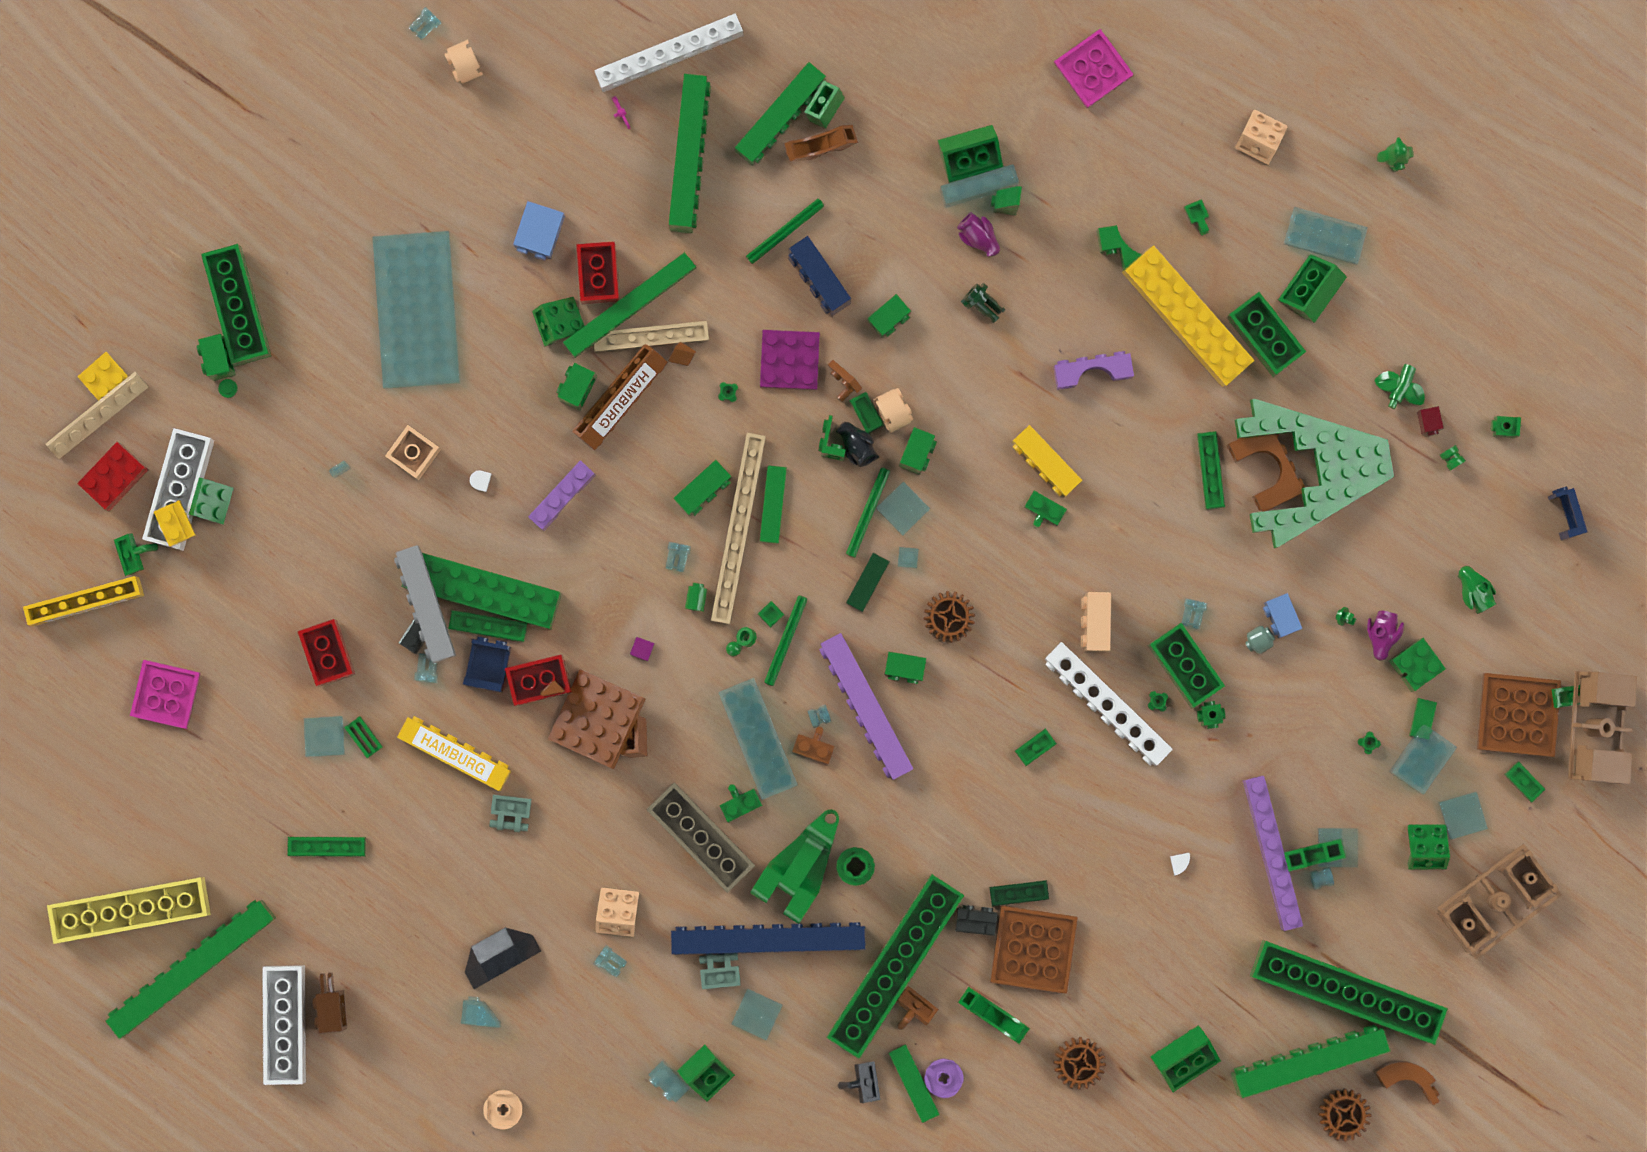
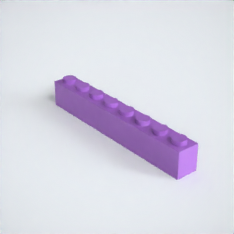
[819,633,913,780]
[1242,776,1303,931]

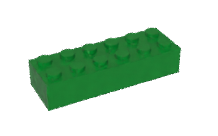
[201,244,272,367]

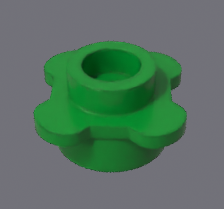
[718,382,738,402]
[1148,691,1168,712]
[1358,731,1381,754]

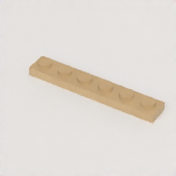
[594,321,709,352]
[46,372,148,459]

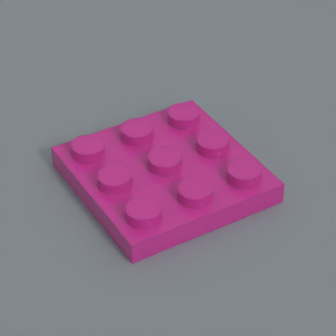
[1054,29,1134,108]
[130,660,201,729]

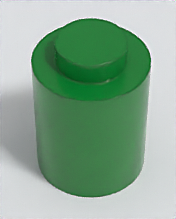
[685,583,707,612]

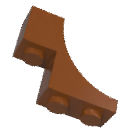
[784,125,858,162]

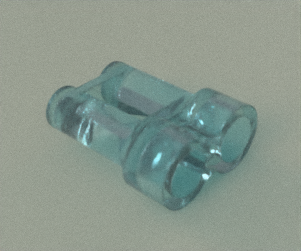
[409,7,442,40]
[665,542,691,572]
[1181,598,1208,629]
[414,654,438,683]
[593,945,627,977]

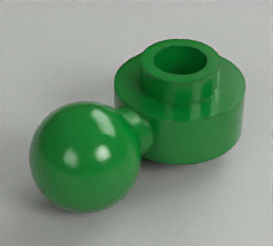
[726,627,757,657]

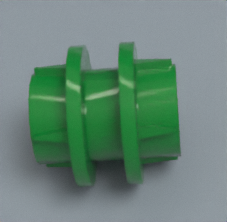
[836,847,875,886]

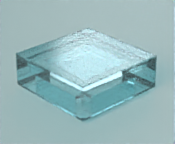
[329,461,351,478]

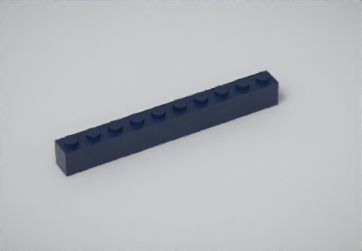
[671,922,865,954]

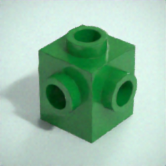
[1197,701,1226,729]

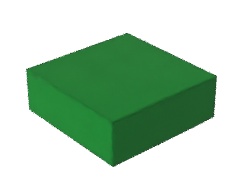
[758,601,784,628]

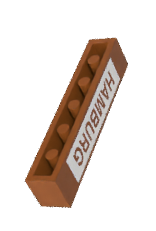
[572,344,668,450]

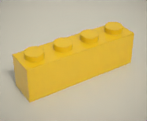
[1012,425,1082,498]

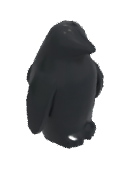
[836,422,879,467]

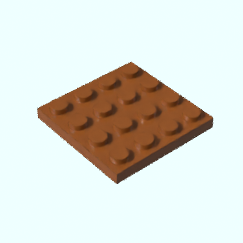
[548,669,646,769]
[1477,673,1561,757]
[990,905,1078,994]

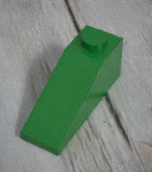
[991,186,1022,215]

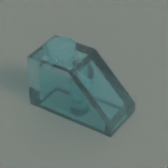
[461,996,501,1028]

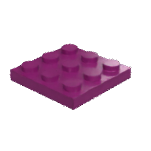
[760,330,820,390]

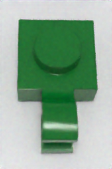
[1184,199,1209,236]

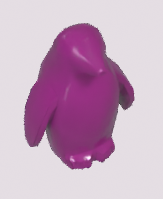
[957,212,1000,257]
[1367,611,1404,661]

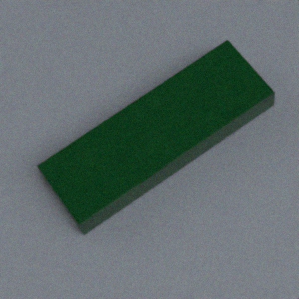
[846,553,890,612]
[989,880,1049,906]

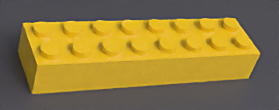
[1122,245,1255,387]

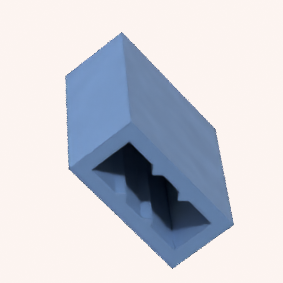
[513,201,565,260]

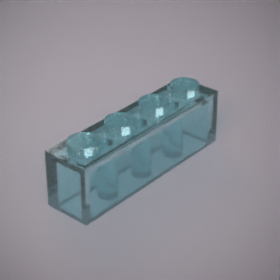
[940,164,1019,208]

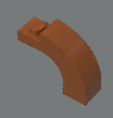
[1373,1061,1440,1106]

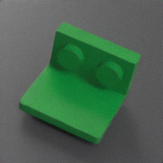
[532,297,584,346]
[818,415,846,461]
[1407,824,1450,870]

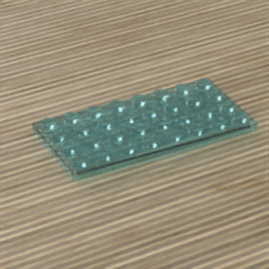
[373,231,460,389]

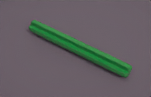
[746,198,824,264]
[846,468,890,558]
[764,595,807,686]

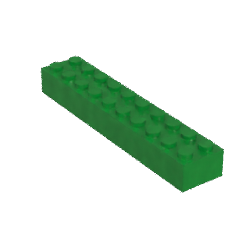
[826,874,964,1059]
[1250,940,1448,1045]

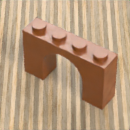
[1227,434,1305,512]

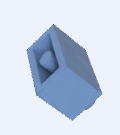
[1263,593,1302,638]

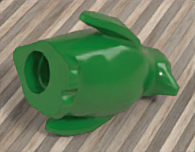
[1377,137,1414,172]
[1457,566,1496,614]

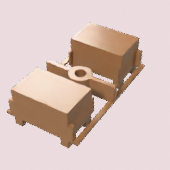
[1568,671,1637,784]
[1437,843,1562,960]

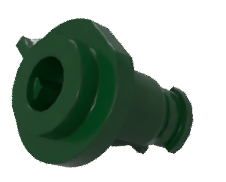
[961,283,1005,323]

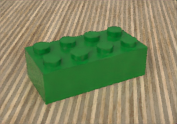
[1226,292,1306,377]
[1147,623,1225,709]

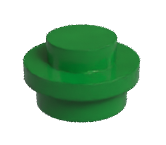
[218,379,238,398]

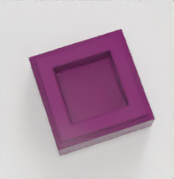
[630,637,655,661]

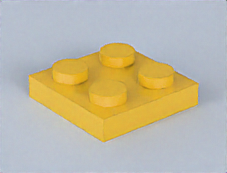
[77,352,129,401]

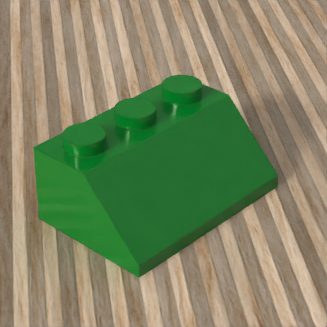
[938,125,1004,183]
[1278,254,1347,323]
[1150,1025,1221,1092]

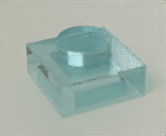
[898,547,918,568]

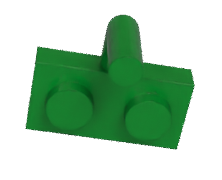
[1024,490,1067,528]
[114,533,158,576]
[719,784,762,822]

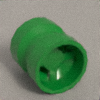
[1440,445,1466,471]

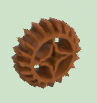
[923,591,975,643]
[1053,1037,1106,1090]
[1318,1088,1371,1142]

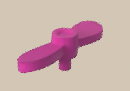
[612,96,631,129]

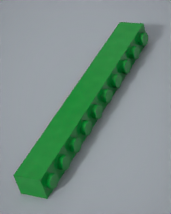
[105,900,276,1039]

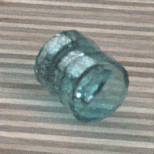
[807,705,831,728]
[1310,867,1334,890]

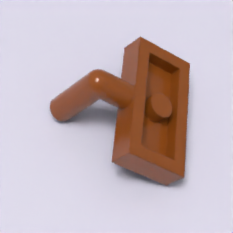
[828,360,862,402]
[792,727,835,764]
[896,986,939,1030]

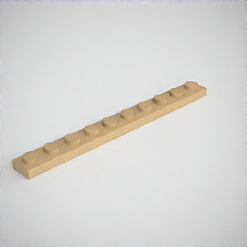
[711,433,766,624]

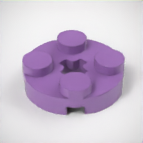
[925,1058,963,1098]

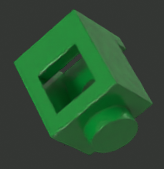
[1491,416,1521,438]

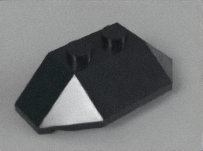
[465,927,541,989]

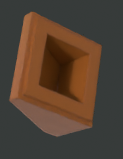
[668,342,696,366]
[540,681,565,697]

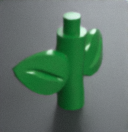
[1374,364,1425,409]

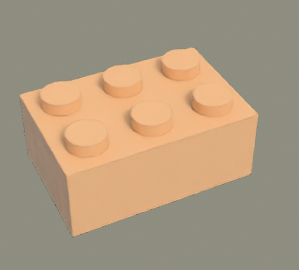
[1080,592,1111,652]

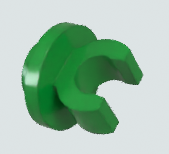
[1336,607,1357,626]

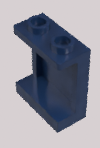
[1548,486,1588,540]
[463,637,511,692]

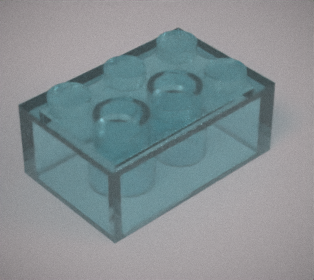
[1389,725,1457,794]

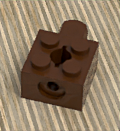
[313,972,347,1033]

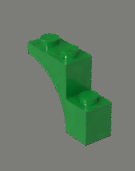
[1097,225,1142,271]
[958,987,1030,1044]

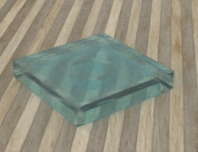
[876,482,930,536]
[304,716,345,757]
[1439,792,1488,840]
[1318,828,1358,867]
[731,989,783,1040]

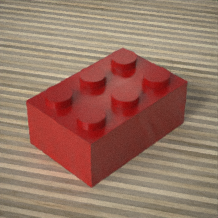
[576,241,620,304]
[77,442,149,512]
[297,619,355,687]
[505,654,571,706]

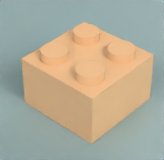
[385,425,441,480]

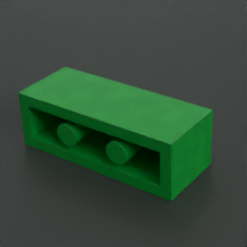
[673,460,732,517]

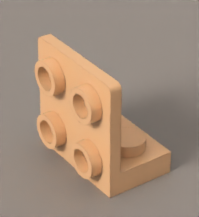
[1235,110,1287,165]
[596,888,639,937]

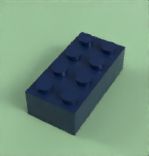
[788,236,851,316]

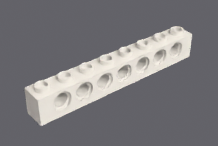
[594,13,743,92]
[1045,642,1173,766]

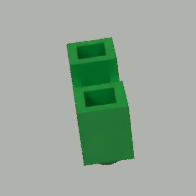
[1284,838,1347,871]

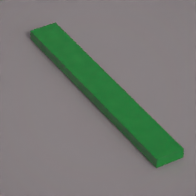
[563,252,696,358]

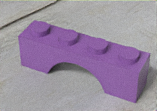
[1053,351,1134,390]
[528,461,596,531]

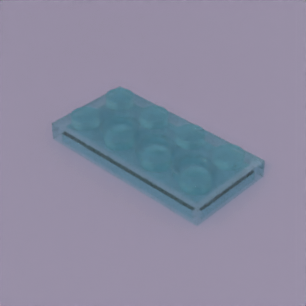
[1284,207,1368,265]

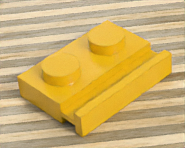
[154,500,196,547]

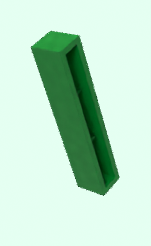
[735,62,826,166]

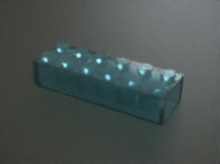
[718,678,798,800]

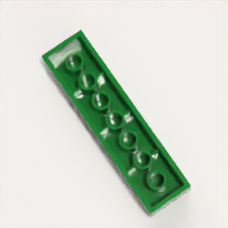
[668,74,711,233]
[401,553,562,630]
[1230,1025,1391,1098]

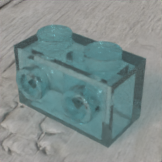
[648,1060,690,1103]

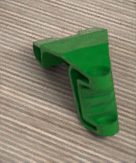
[750,809,839,924]

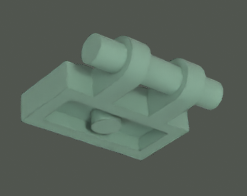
[489,795,532,833]
[699,953,741,989]

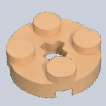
[483,1090,523,1130]

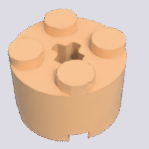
[445,40,483,84]
[873,388,913,433]

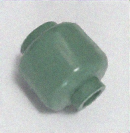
[1245,626,1275,654]

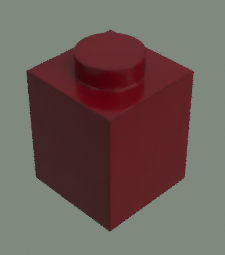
[1417,406,1444,436]

